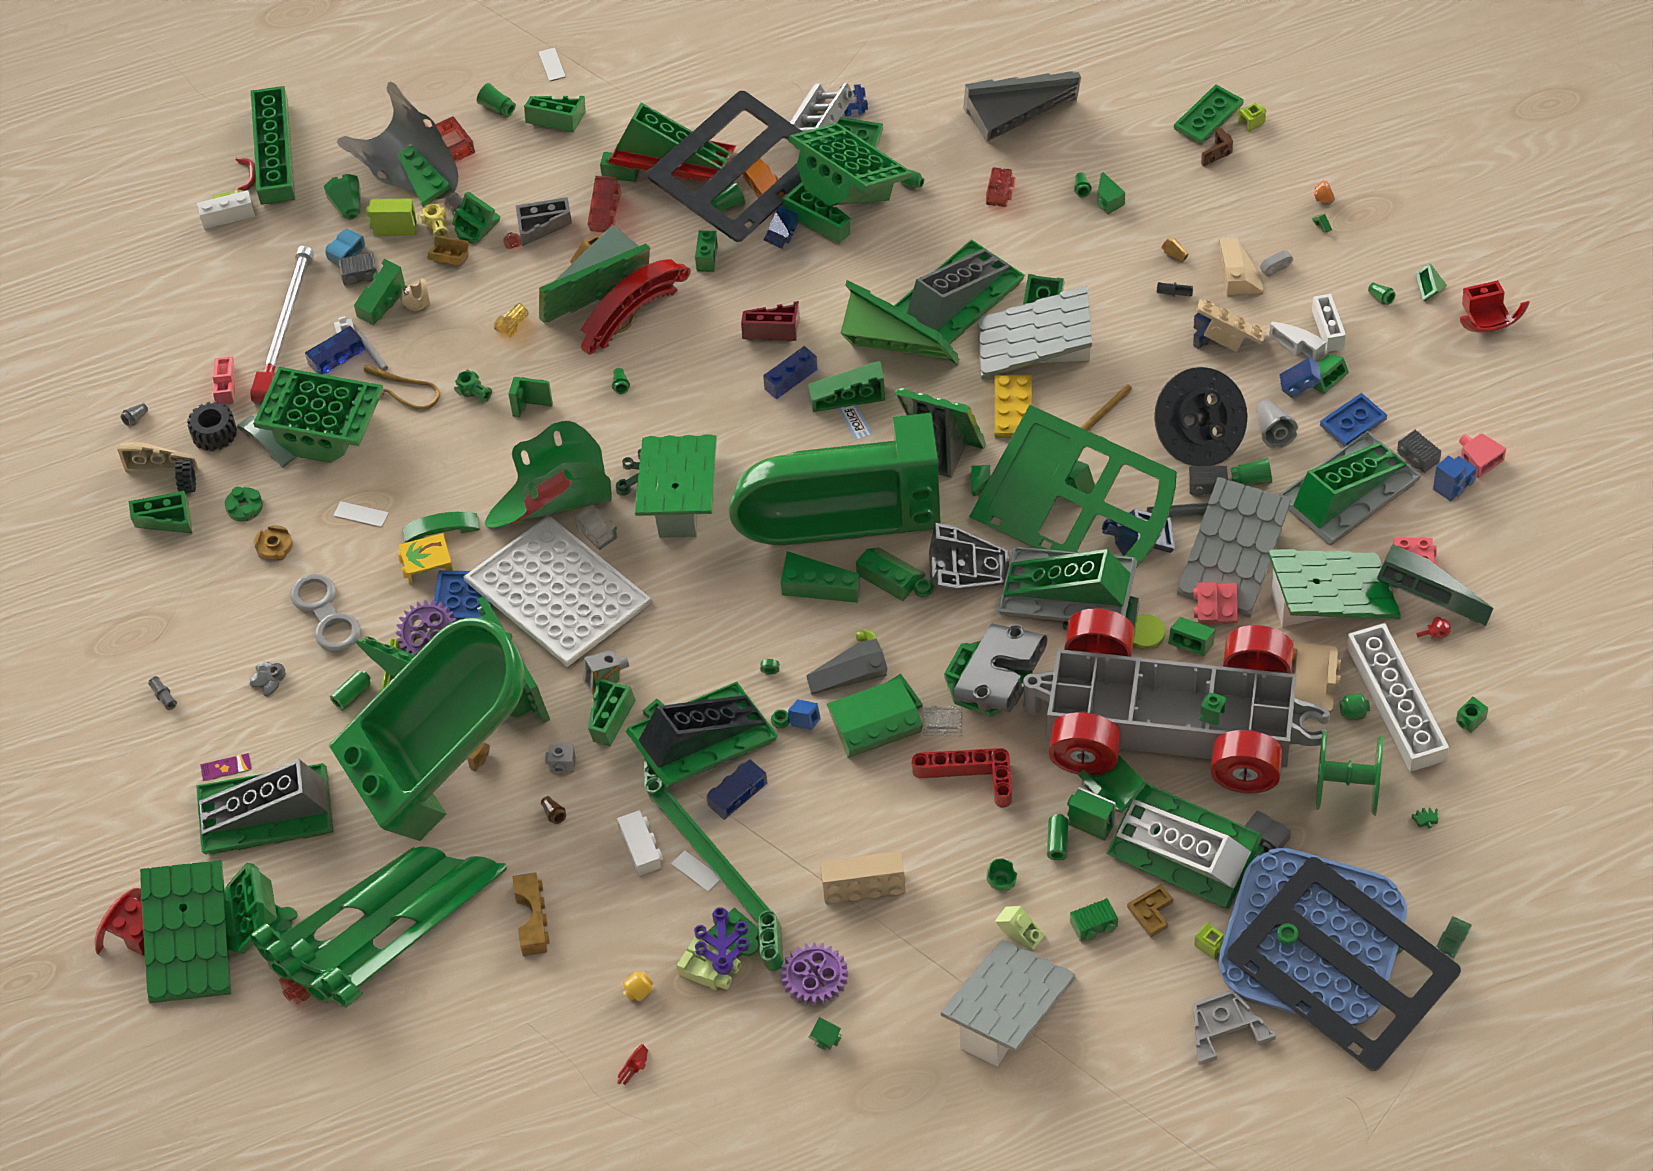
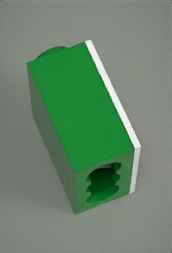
[1067,787,1116,841]

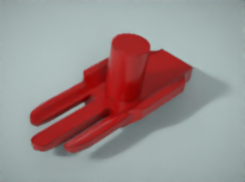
[617,1044,649,1085]

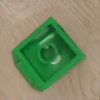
[1023,274,1065,305]

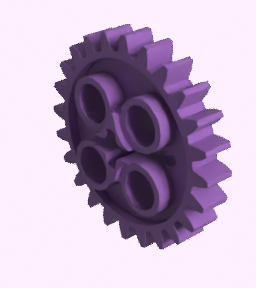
[396,600,457,655]
[781,942,848,1006]

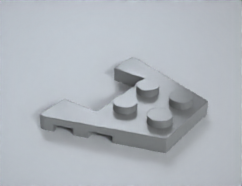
[1193,990,1276,1065]

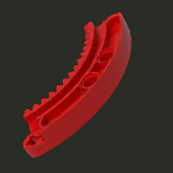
[580,259,691,355]

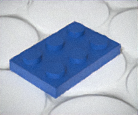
[1320,393,1387,447]

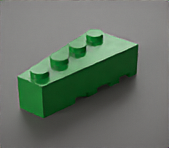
[808,361,885,412]
[781,551,860,603]

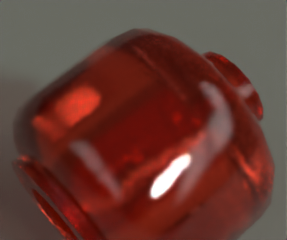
[503,232,522,249]

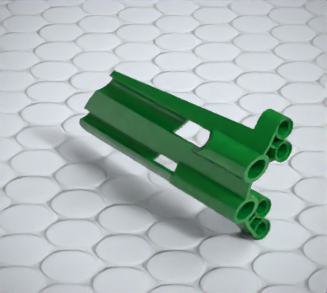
[250,846,507,1008]

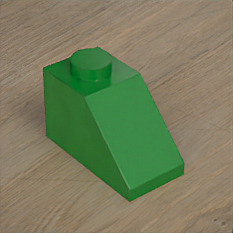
[1097,172,1125,214]

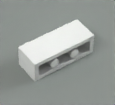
[197,190,255,229]
[1312,294,1346,352]
[617,810,663,876]

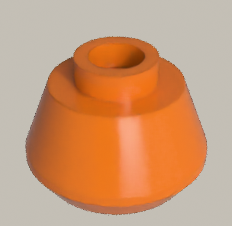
[1313,180,1335,204]

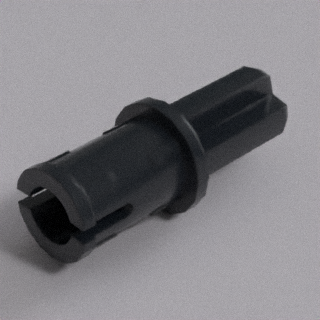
[1157,282,1194,297]

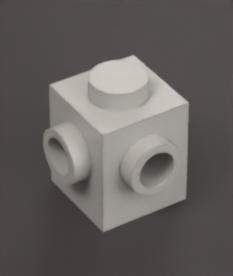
[545,745,576,773]

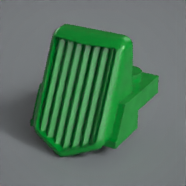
[452,192,501,243]

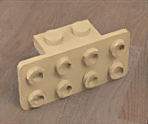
[1196,299,1265,352]
[1294,643,1341,713]

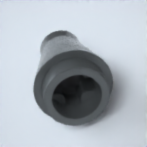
[120,402,148,426]

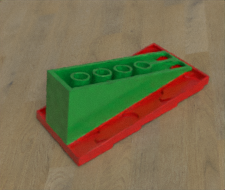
[607,102,737,182]

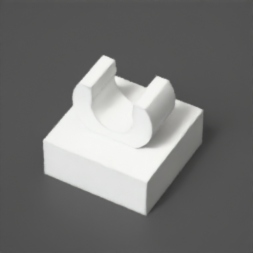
[334,316,356,340]

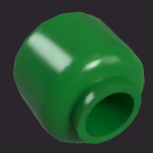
[1340,693,1370,721]

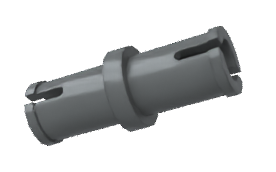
[148,676,177,710]

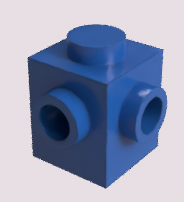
[788,699,821,730]

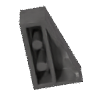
[515,197,572,246]

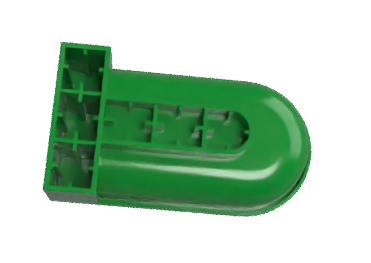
[729,413,941,545]
[329,618,524,841]

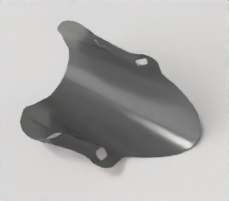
[337,81,458,199]

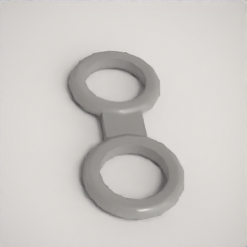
[291,574,361,652]

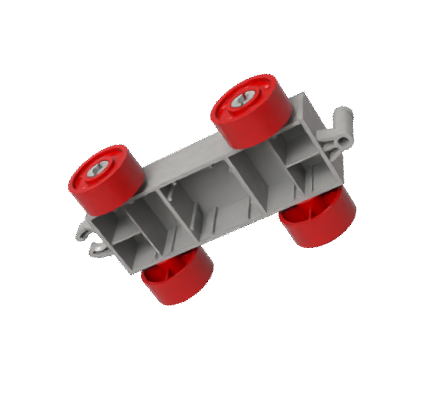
[1023,609,1330,793]

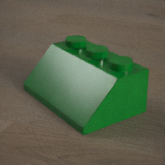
[856,547,925,601]

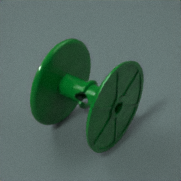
[1316,730,1383,816]

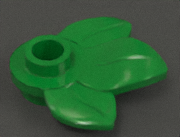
[270,904,298,935]

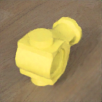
[420,204,449,237]

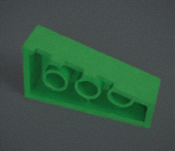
[783,182,851,244]

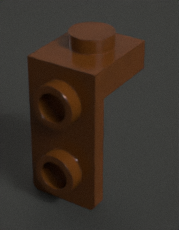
[1201,128,1233,166]

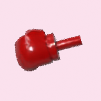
[1416,617,1451,639]

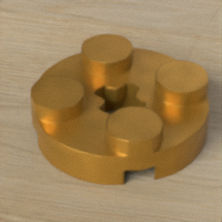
[254,525,293,560]

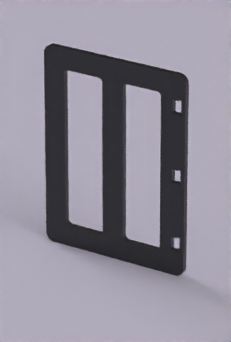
[647,91,803,242]
[1227,857,1461,1071]

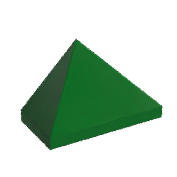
[1416,263,1447,302]

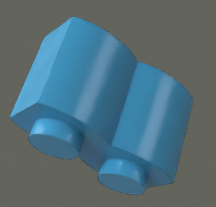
[325,229,365,265]

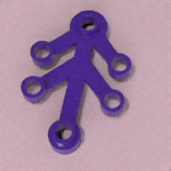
[694,907,749,975]

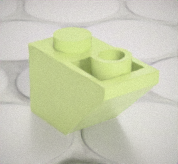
[995,906,1045,950]

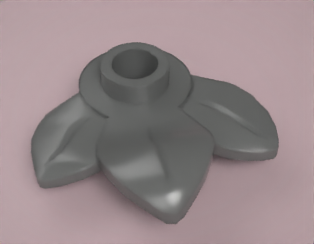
[250,662,286,696]

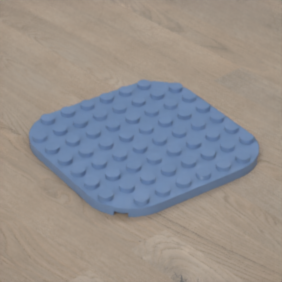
[1219,848,1407,1026]

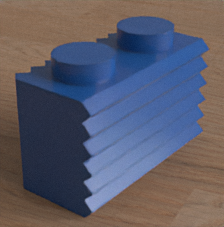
[1279,357,1321,398]

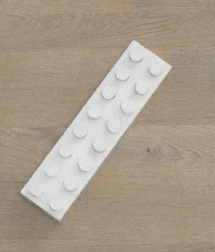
[1347,623,1449,772]

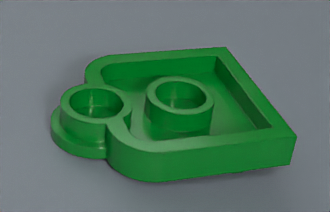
[707,907,759,958]

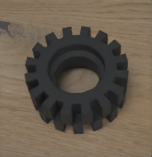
[175,459,196,493]

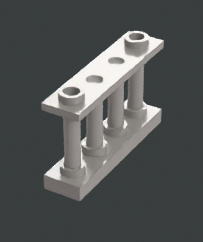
[790,82,855,132]

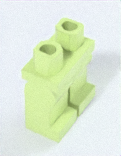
[677,937,741,991]

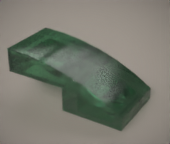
[1436,916,1472,959]

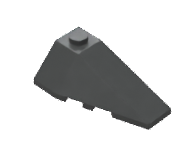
[806,639,888,694]

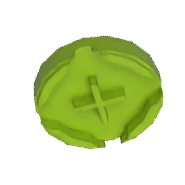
[1134,614,1165,650]

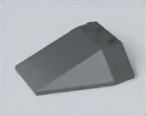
[929,523,1009,590]

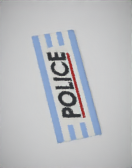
[838,405,872,440]

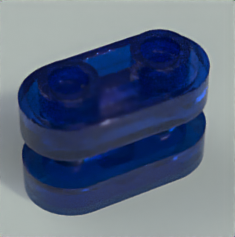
[840,84,868,116]

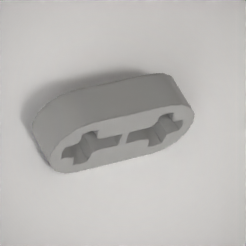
[1260,250,1293,276]

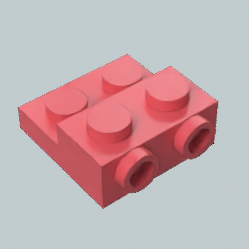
[1193,582,1238,624]

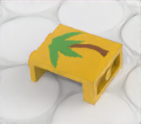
[397,533,453,585]

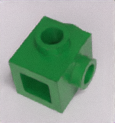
[808,1017,843,1050]

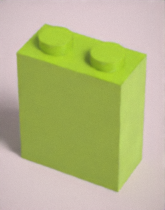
[366,199,418,236]

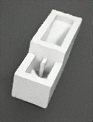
[1269,322,1326,361]

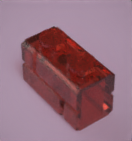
[986,167,1016,207]

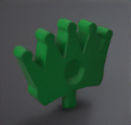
[1412,807,1438,829]

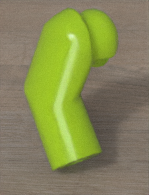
[855,629,879,643]

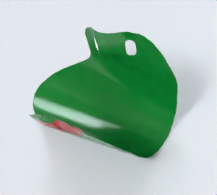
[485,421,612,528]

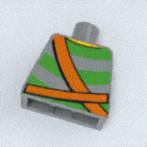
[583,651,629,694]

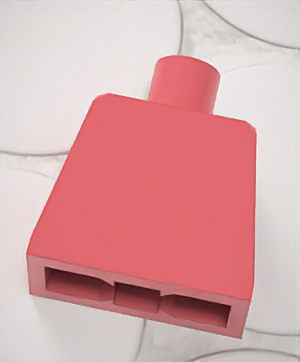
[1459,434,1506,478]

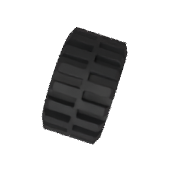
[187,402,237,451]

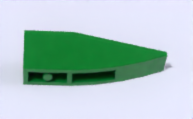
[356,636,416,677]

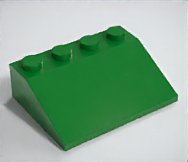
[827,678,923,758]

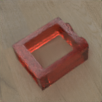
[431,116,475,162]

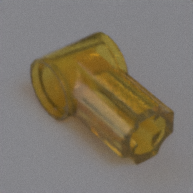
[494,303,529,338]

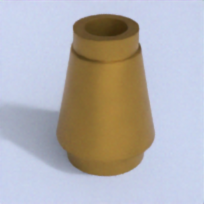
[1161,237,1189,262]

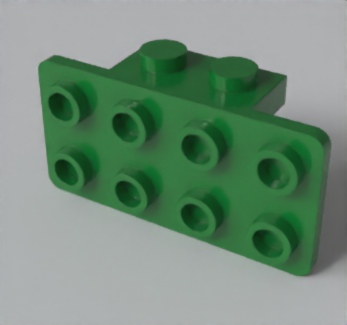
[1078,754,1146,813]

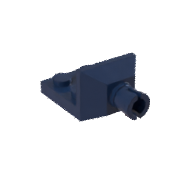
[1102,509,1175,556]

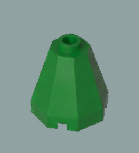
[324,174,361,219]

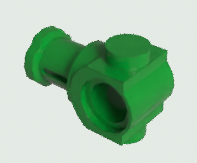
[454,369,492,402]

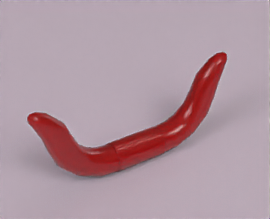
[235,157,256,191]

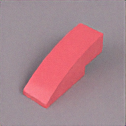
[213,356,235,404]

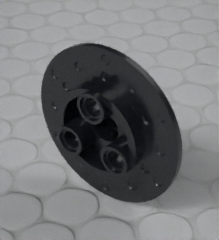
[1154,367,1248,466]

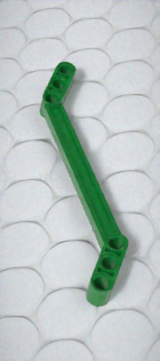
[644,758,784,971]

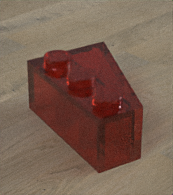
[587,176,622,232]

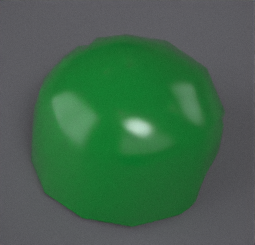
[986,858,1017,891]

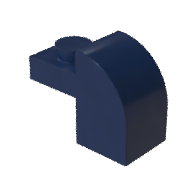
[1193,313,1216,349]

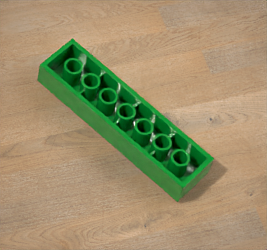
[251,86,295,205]

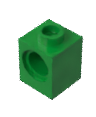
[1456,697,1489,733]

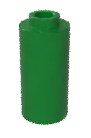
[329,670,371,710]
[1047,814,1069,861]

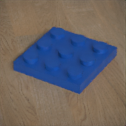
[434,570,492,621]

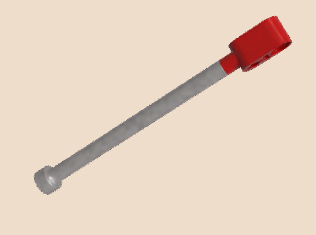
[250,246,314,403]

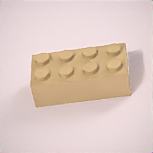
[820,851,906,904]

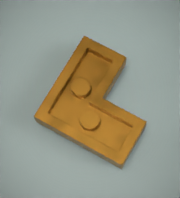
[1127,884,1173,937]

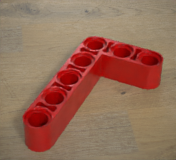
[911,748,1012,808]

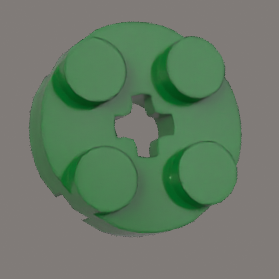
[225,486,263,521]

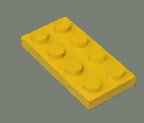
[995,375,1032,438]

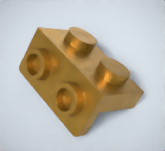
[428,235,469,266]

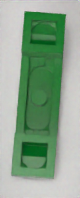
[403,511,480,543]

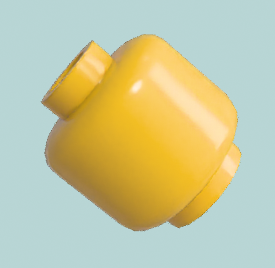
[623,971,654,1002]

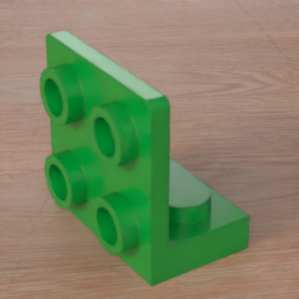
[508,377,553,417]

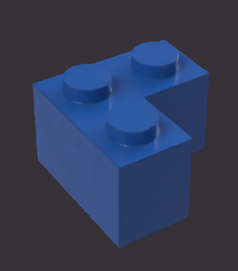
[1433,455,1477,502]

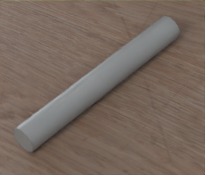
[356,332,388,371]

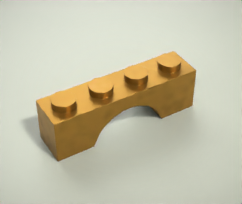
[512,872,550,956]

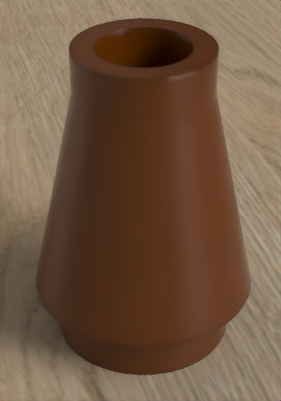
[541,796,566,824]

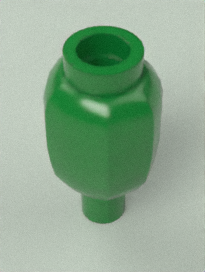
[901,169,925,188]

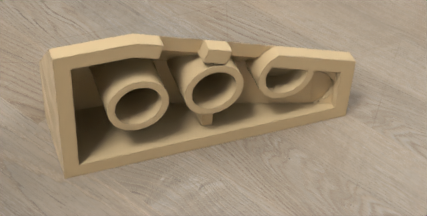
[1219,238,1263,296]
[117,442,198,472]

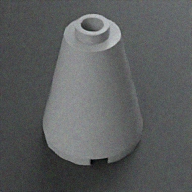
[1256,400,1298,448]

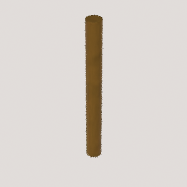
[1080,384,1132,431]

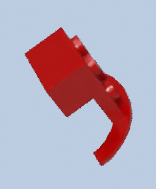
[1460,280,1530,333]
[94,888,145,956]

